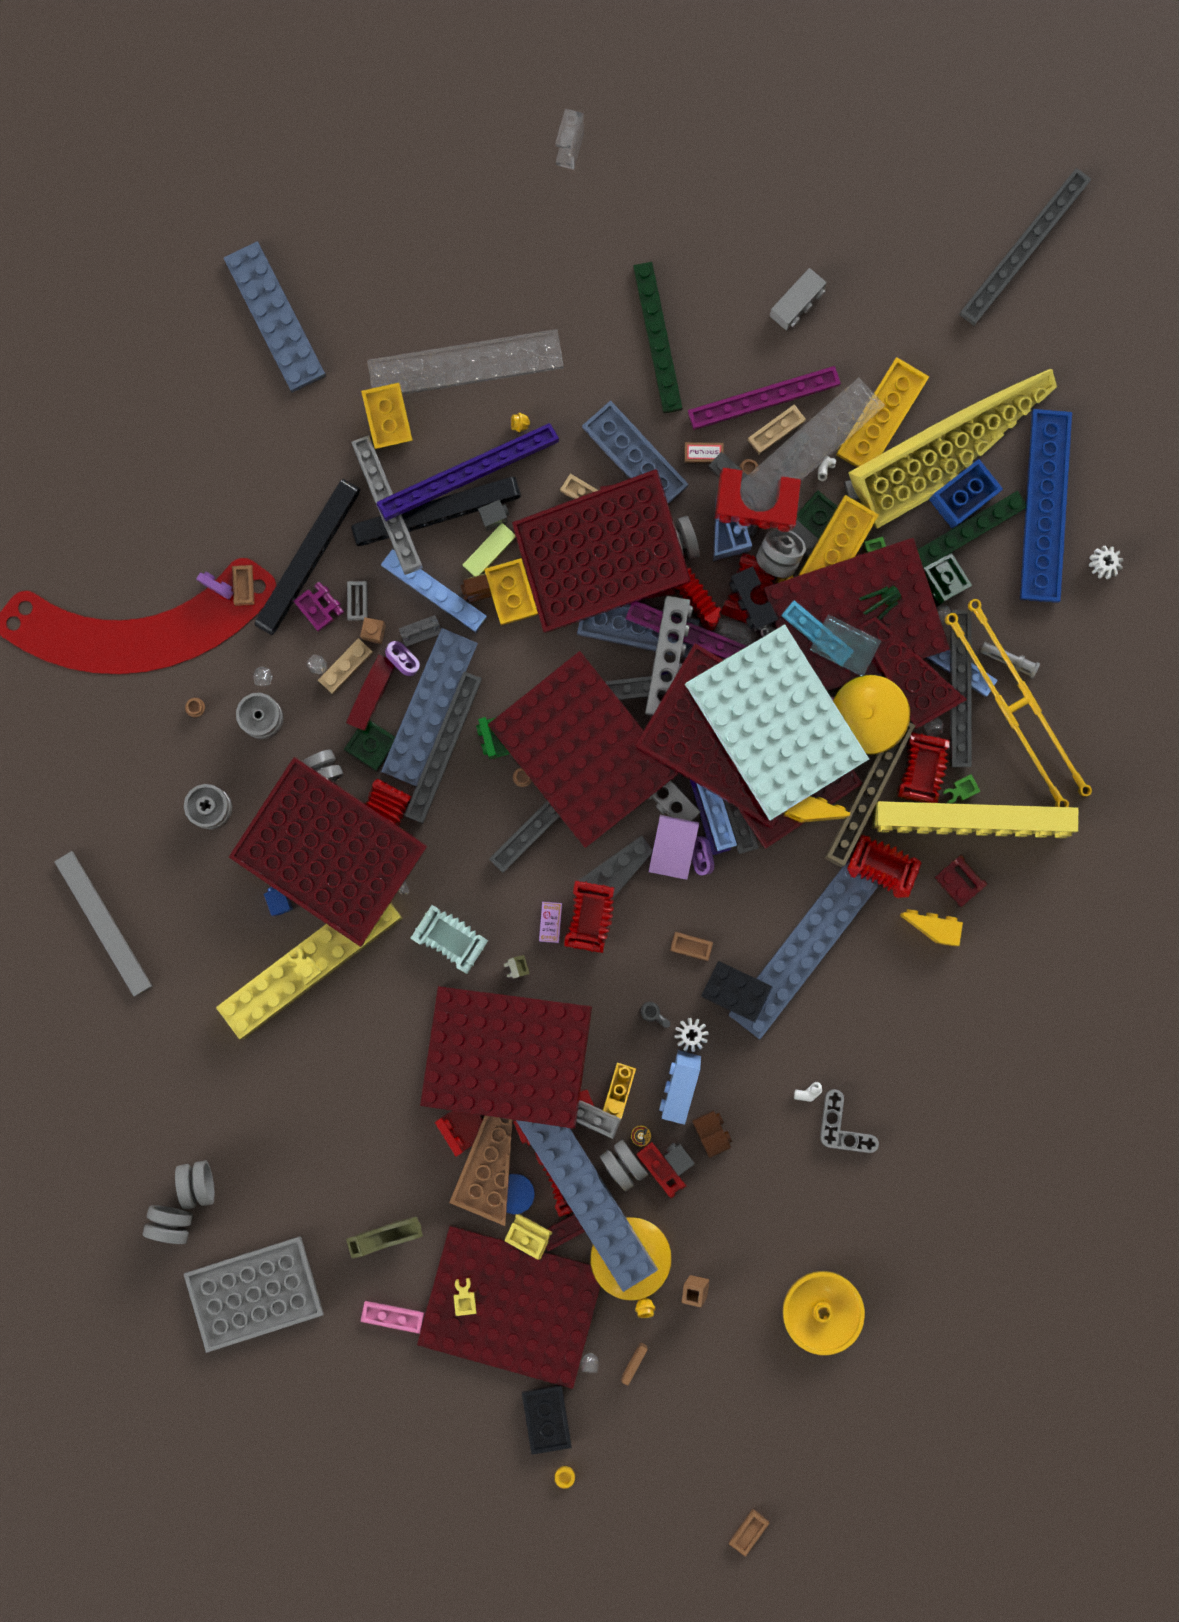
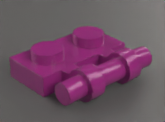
[294,582,344,632]

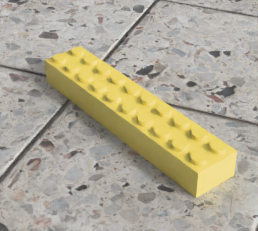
[872,801,1078,838]
[216,903,403,1039]

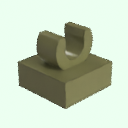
[504,955,530,979]

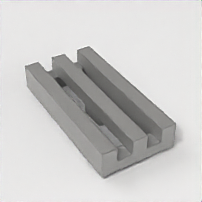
[347,581,368,621]

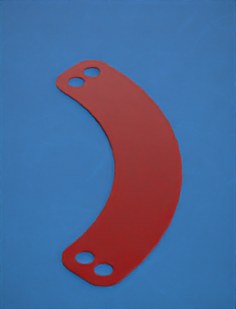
[0,558,276,674]

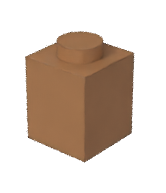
[360,617,386,644]
[682,1275,709,1307]

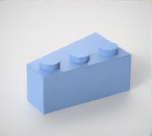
[713,497,752,561]
[659,1050,701,1125]

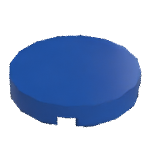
[506,1174,535,1214]

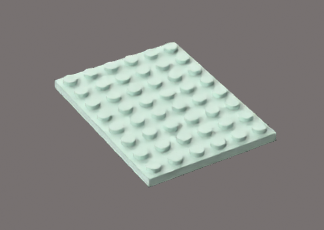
[685,625,869,820]

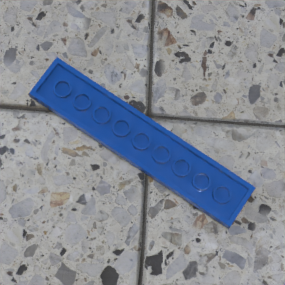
[1020,409,1072,603]

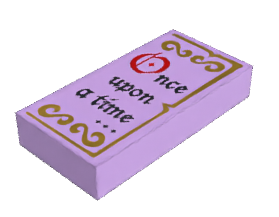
[539,902,562,943]

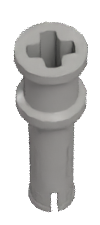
[979,641,1040,679]

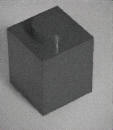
[478,500,509,531]
[664,1143,695,1176]

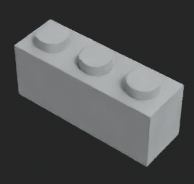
[770,268,827,331]

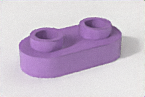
[196,571,233,599]
[385,641,419,676]
[692,836,714,875]

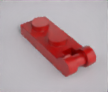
[636,1142,686,1198]

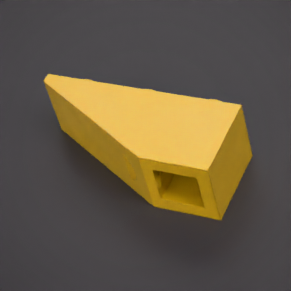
[783,796,850,823]
[900,909,963,947]
[602,1062,636,1119]

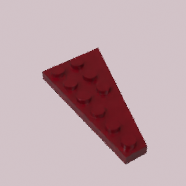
[857,617,967,729]

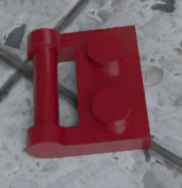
[934,854,987,907]

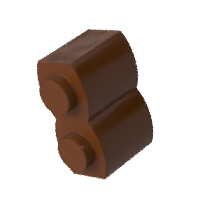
[460,573,492,603]
[692,1110,733,1158]

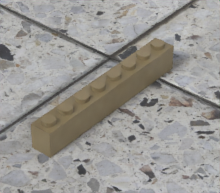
[824,722,915,867]

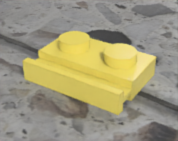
[505,1214,553,1260]

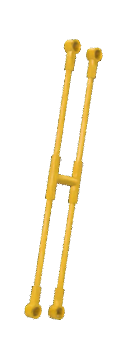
[945,599,1092,807]

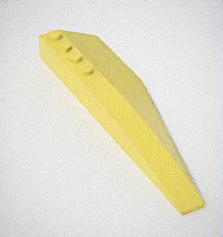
[849,369,1057,529]

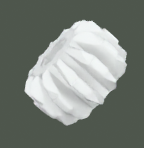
[1089,546,1123,579]
[674,1018,708,1052]

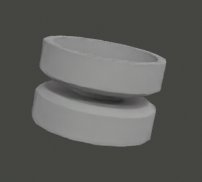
[675,516,700,560]
[756,528,806,578]
[236,693,283,739]
[302,749,344,783]
[184,784,233,830]
[600,1139,648,1192]
[175,1160,215,1210]
[142,1205,193,1244]

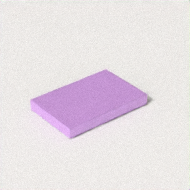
[649,815,699,880]

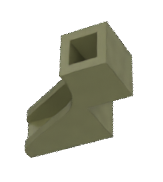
[346,1216,423,1258]

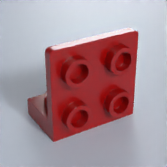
[435,1111,483,1156]

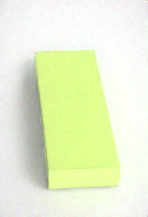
[463,523,516,576]

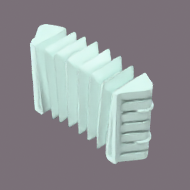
[411,905,488,974]

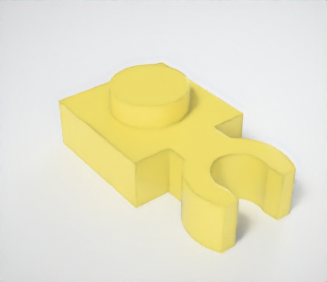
[287,948,322,985]
[454,1278,476,1316]

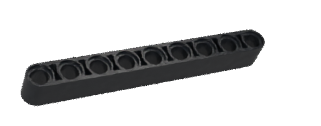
[351,477,522,546]
[255,479,360,635]

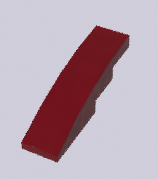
[346,655,395,731]

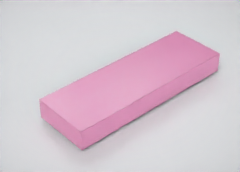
[360,1301,424,1334]

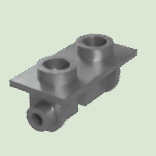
[399,615,441,647]

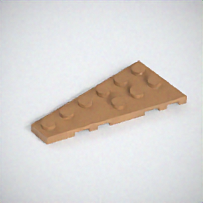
[449,1116,513,1226]

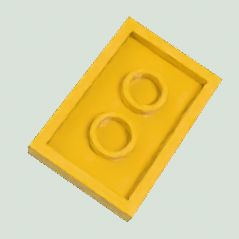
[361,383,413,449]
[484,558,538,626]

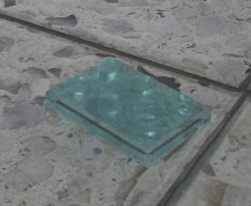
[810,614,881,676]

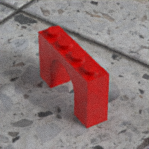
[714,467,801,532]

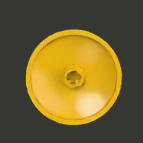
[833,675,910,755]
[591,1217,671,1300]
[783,1271,865,1355]

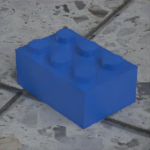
[929,459,1003,529]

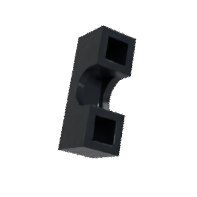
[729,566,778,633]

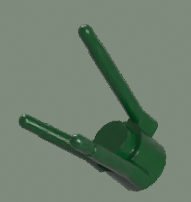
[859,585,902,620]

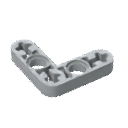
[820,1089,879,1153]

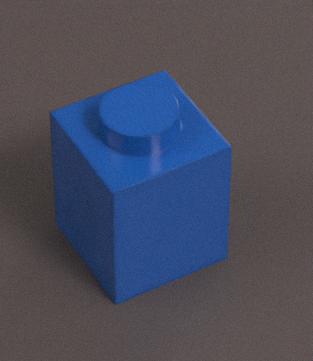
[264,887,293,917]

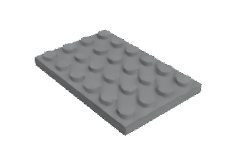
[184,1236,324,1353]

